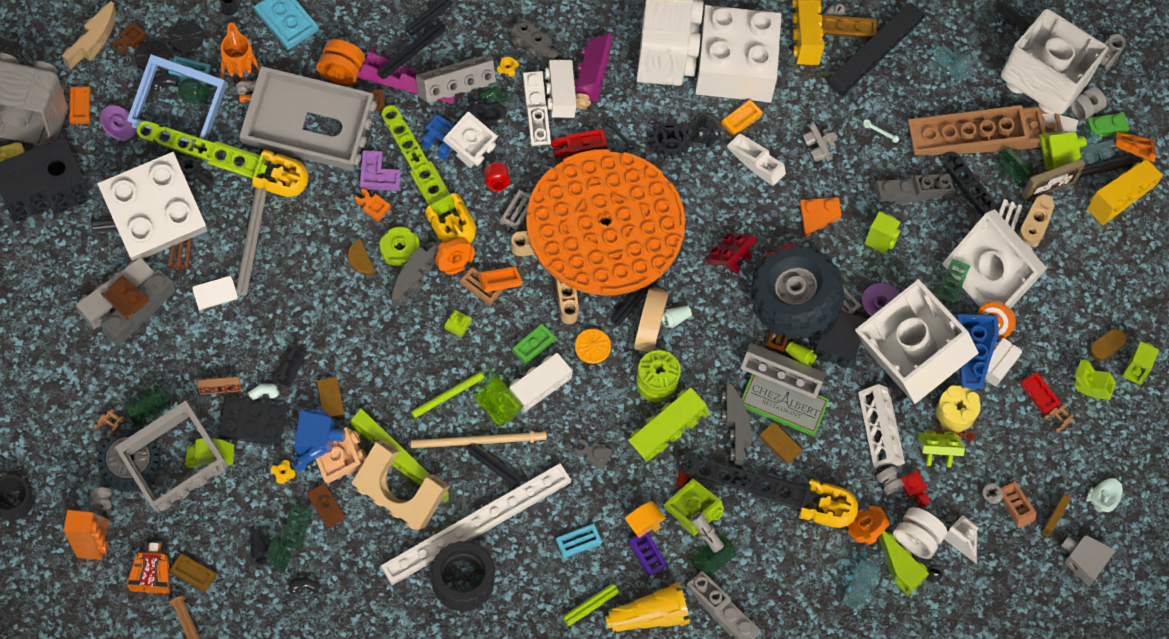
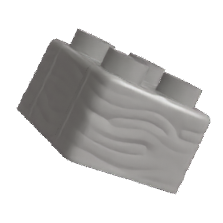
[0,53,68,146]

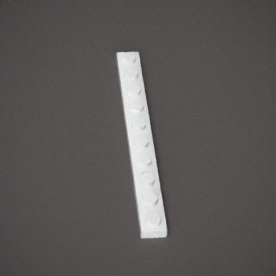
[381,464,571,585]

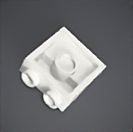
[443,112,498,168]

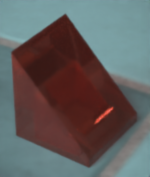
[676,471,690,489]

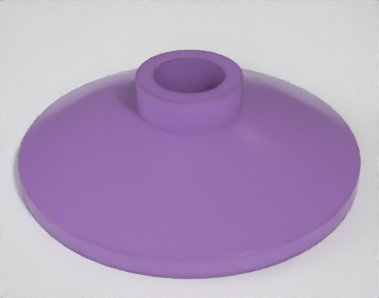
[100,105,136,140]
[862,283,899,317]

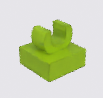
[444,309,472,337]

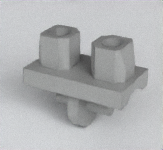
[803,124,837,161]

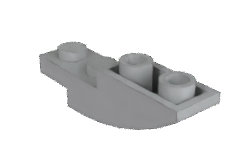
[687,571,761,639]

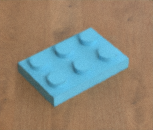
[254,0,319,50]

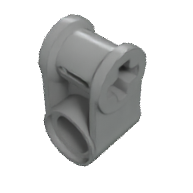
[1100,34,1126,71]

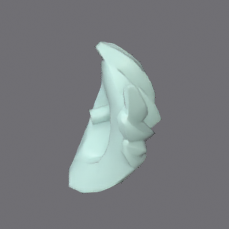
[1086,478,1123,512]

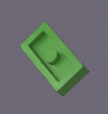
[1086,113,1129,138]
[512,324,556,365]

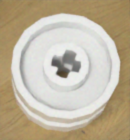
[893,507,948,559]

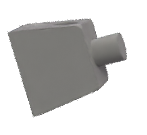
[1061,535,1115,586]

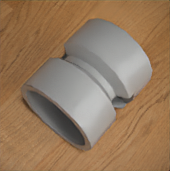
[1070,87,1107,121]

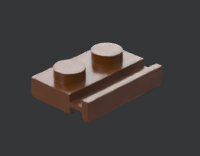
[101,275,149,320]

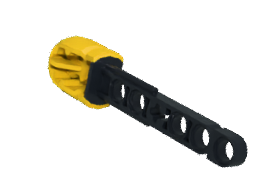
[676,454,858,528]

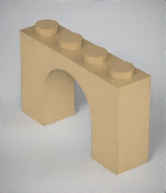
[351,440,450,530]

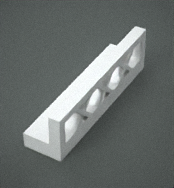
[858,384,905,468]

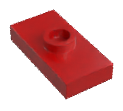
[1020,372,1061,415]

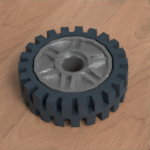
[97,429,161,492]

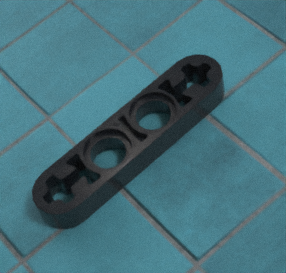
[942,152,995,216]

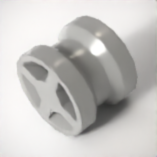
[90,487,112,510]

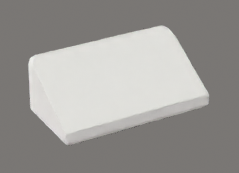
[192,276,238,310]

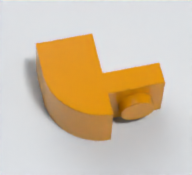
[625,501,666,538]

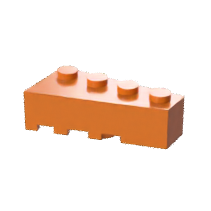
[63,510,109,560]

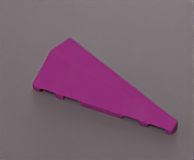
[358,47,455,103]

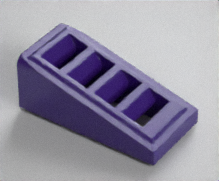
[626,532,667,577]

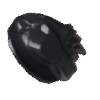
[469,100,507,127]
[691,112,722,148]

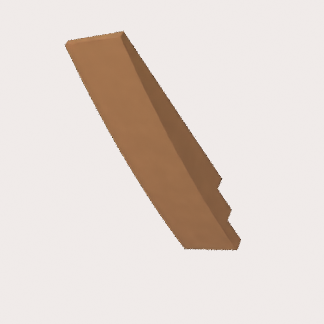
[908,105,1063,155]

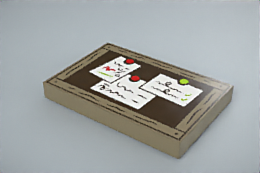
[1022,159,1085,201]

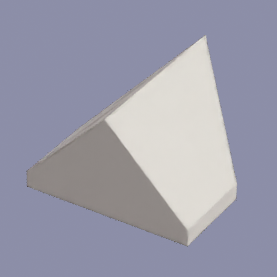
[944,515,979,564]

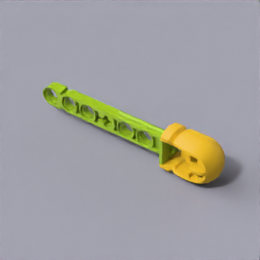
[382,105,476,244]
[137,121,309,197]

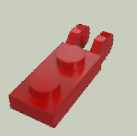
[551,129,607,158]

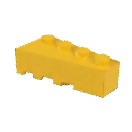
[792,0,825,65]
[1087,159,1163,225]

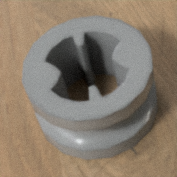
[983,483,1003,504]

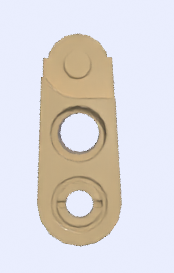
[1018,195,1055,247]

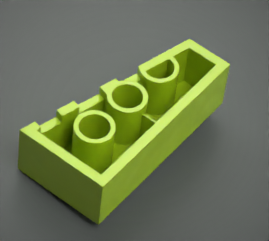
[628,387,710,463]

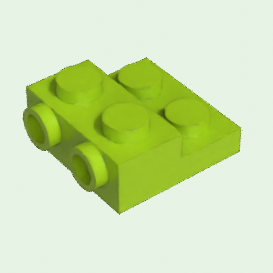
[664,479,724,536]

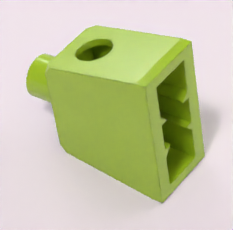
[1039,131,1087,170]

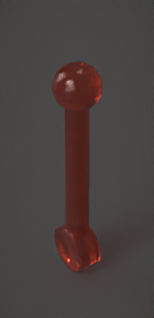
[933,427,976,441]

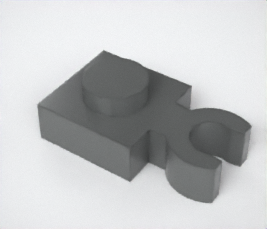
[574,439,613,471]

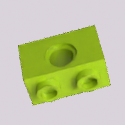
[1122,342,1159,385]

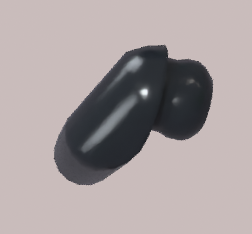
[150,75,179,91]
[288,577,321,595]

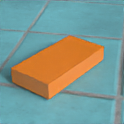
[69,86,91,124]
[478,266,523,292]

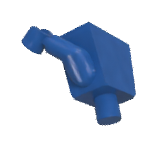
[293,408,345,471]

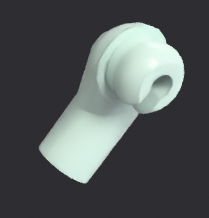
[248,384,279,401]

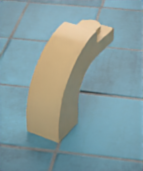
[634,288,669,353]

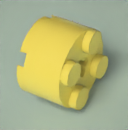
[935,386,980,433]

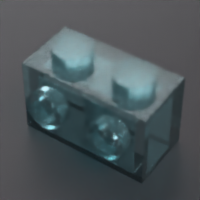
[841,559,881,612]

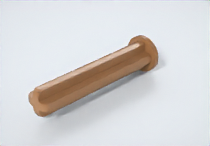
[169,596,200,639]

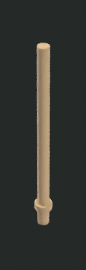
[411,430,547,448]

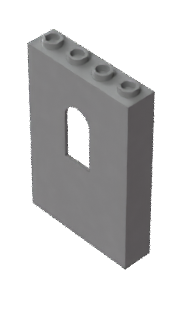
[239,66,377,171]

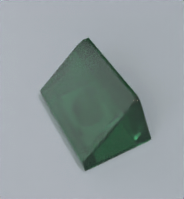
[690,535,737,577]

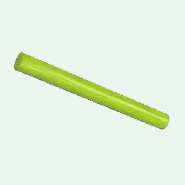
[411,372,484,418]

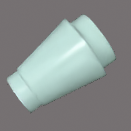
[662,306,692,328]

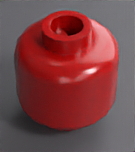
[484,162,510,192]

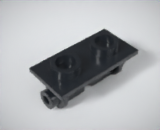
[272,344,307,388]

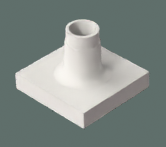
[942,209,1047,309]

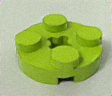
[380,227,420,266]

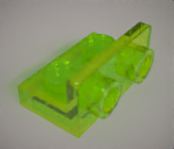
[474,377,523,425]

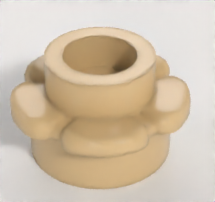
[575,93,591,109]

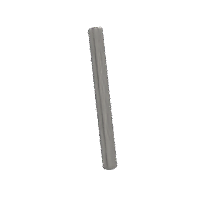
[236,188,266,296]

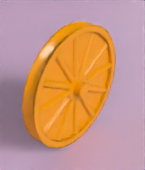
[575,329,611,364]

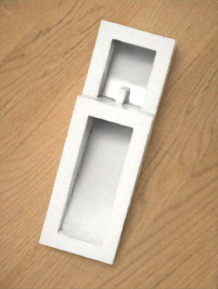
[727,134,786,186]

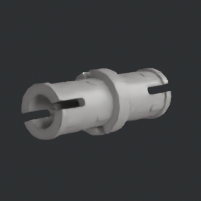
[690,512,724,552]

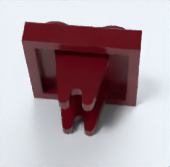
[705,233,757,274]

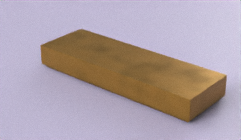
[821,15,877,39]

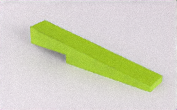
[351,408,449,503]

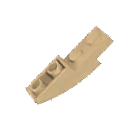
[62,1,116,69]

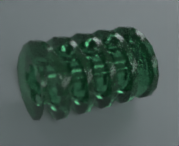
[124,385,171,426]

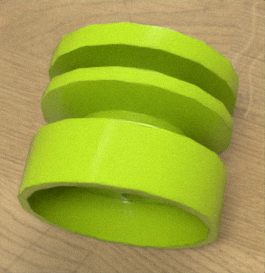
[636,350,681,402]

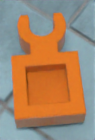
[354,189,391,222]

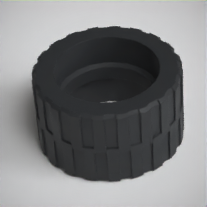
[431,541,495,612]

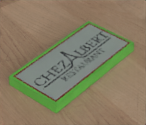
[742,374,829,436]

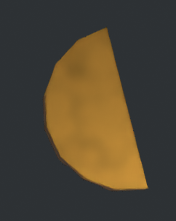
[348,239,375,276]

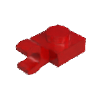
[900,471,930,508]

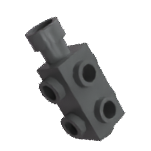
[511,18,562,63]

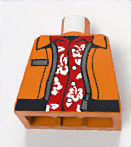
[127,543,171,594]

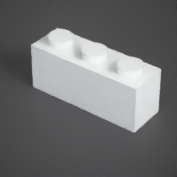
[545,60,576,118]
[509,353,573,413]

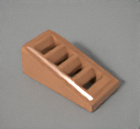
[997,481,1036,528]

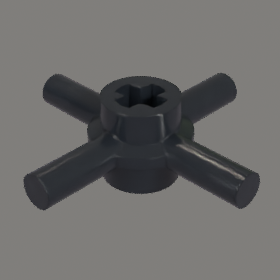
[165,148,215,188]

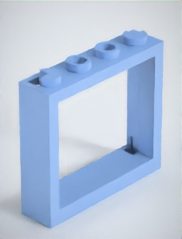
[127,55,228,149]

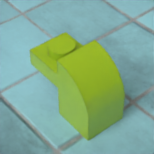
[1074,360,1116,400]
[186,438,234,468]

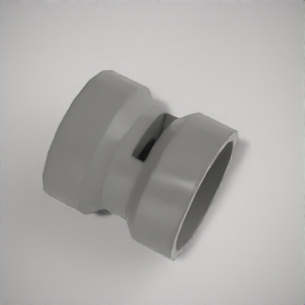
[876,467,904,495]

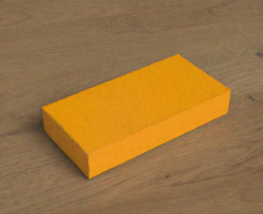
[721,99,763,136]

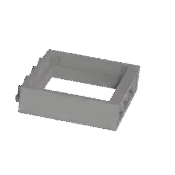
[115,401,229,512]

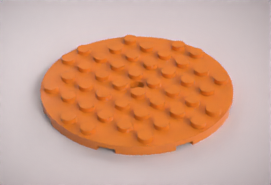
[526,149,685,295]

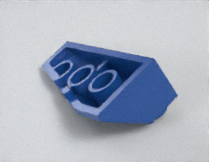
[956,314,999,389]

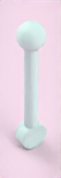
[863,120,899,143]

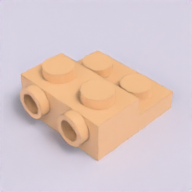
[316,427,367,483]

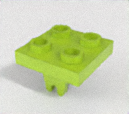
[917,430,965,468]

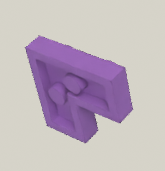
[360,151,401,191]

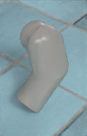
[823,4,845,16]
[236,81,256,95]

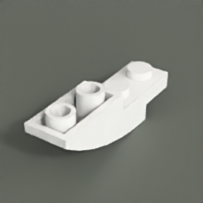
[523,71,551,146]

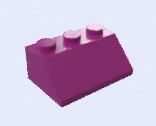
[574,34,612,102]

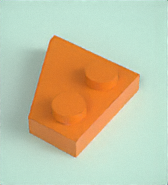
[1114,131,1156,162]
[799,198,842,237]

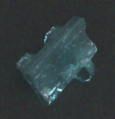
[1080,131,1115,165]

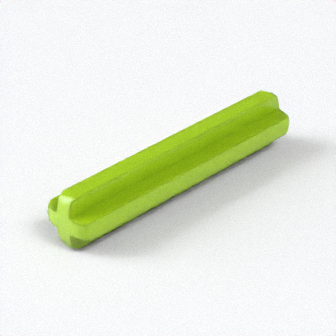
[563,584,619,626]

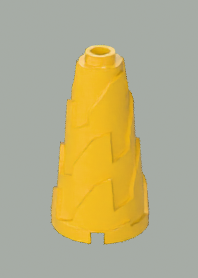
[605,582,690,632]

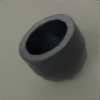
[926,565,943,583]

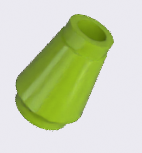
[786,341,817,367]

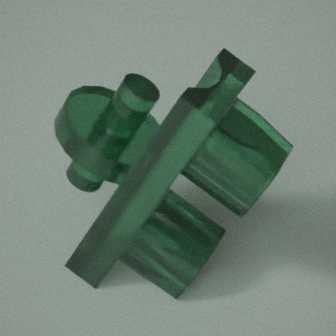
[997,147,1033,185]

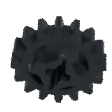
[649,119,691,160]

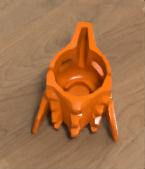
[220,23,260,80]

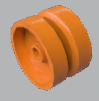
[316,39,365,86]

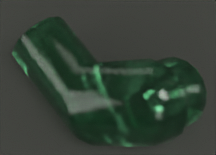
[479,87,508,103]

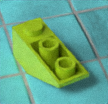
[878,531,929,596]

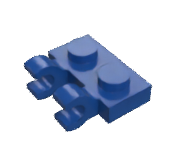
[422,114,455,160]

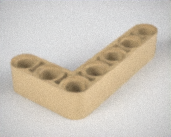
[511,231,579,324]

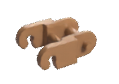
[1044,405,1074,433]
[94,409,124,438]

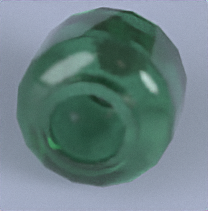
[178,78,209,104]

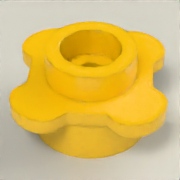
[497,57,519,77]
[271,460,295,484]

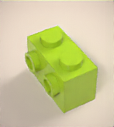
[865,211,901,254]

